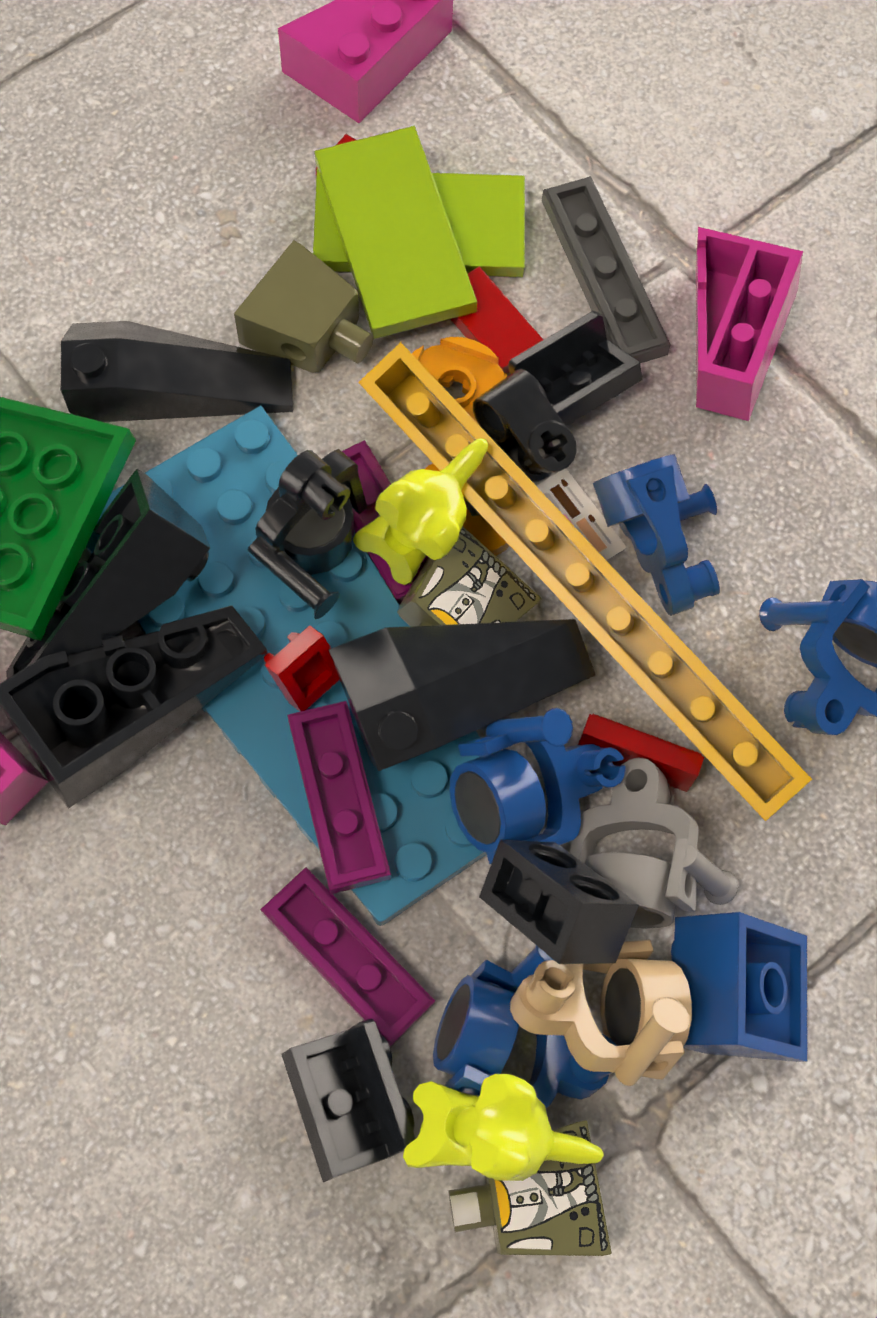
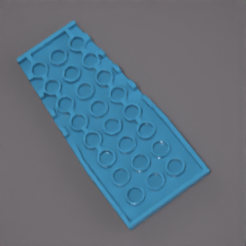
[86,405,487,926]

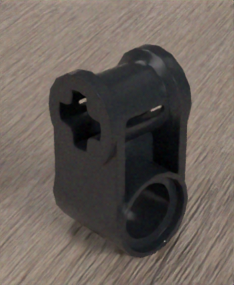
[473,369,577,482]

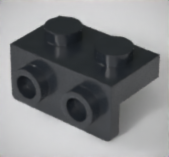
[508,311,643,426]
[281,1018,416,1182]

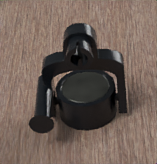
[247,449,367,619]

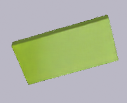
[314,125,477,339]
[313,169,525,277]

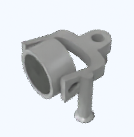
[570,758,739,929]

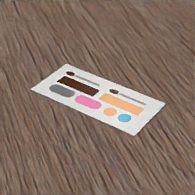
[536,469,627,561]

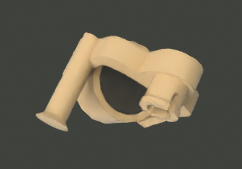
[510,940,692,1086]

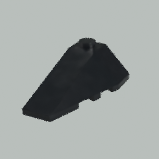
[60,321,293,422]
[6,469,210,679]
[328,619,596,771]

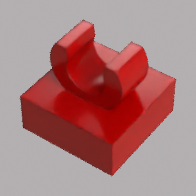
[264,625,340,712]

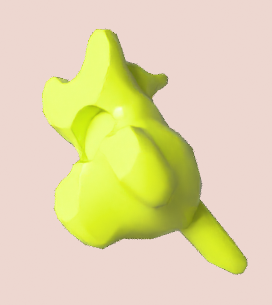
[353,438,488,585]
[403,1074,604,1181]

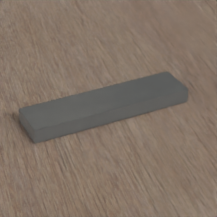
[542,176,671,363]

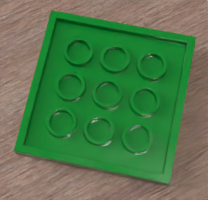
[0,397,136,641]

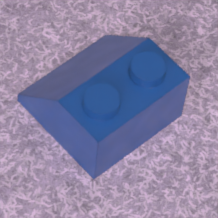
[671,912,807,1062]

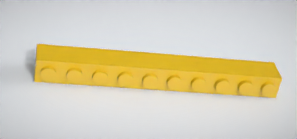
[358,342,812,821]

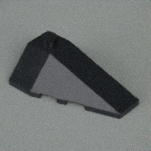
[0,605,267,809]

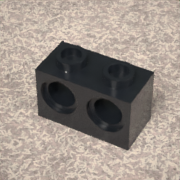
[479,839,639,964]

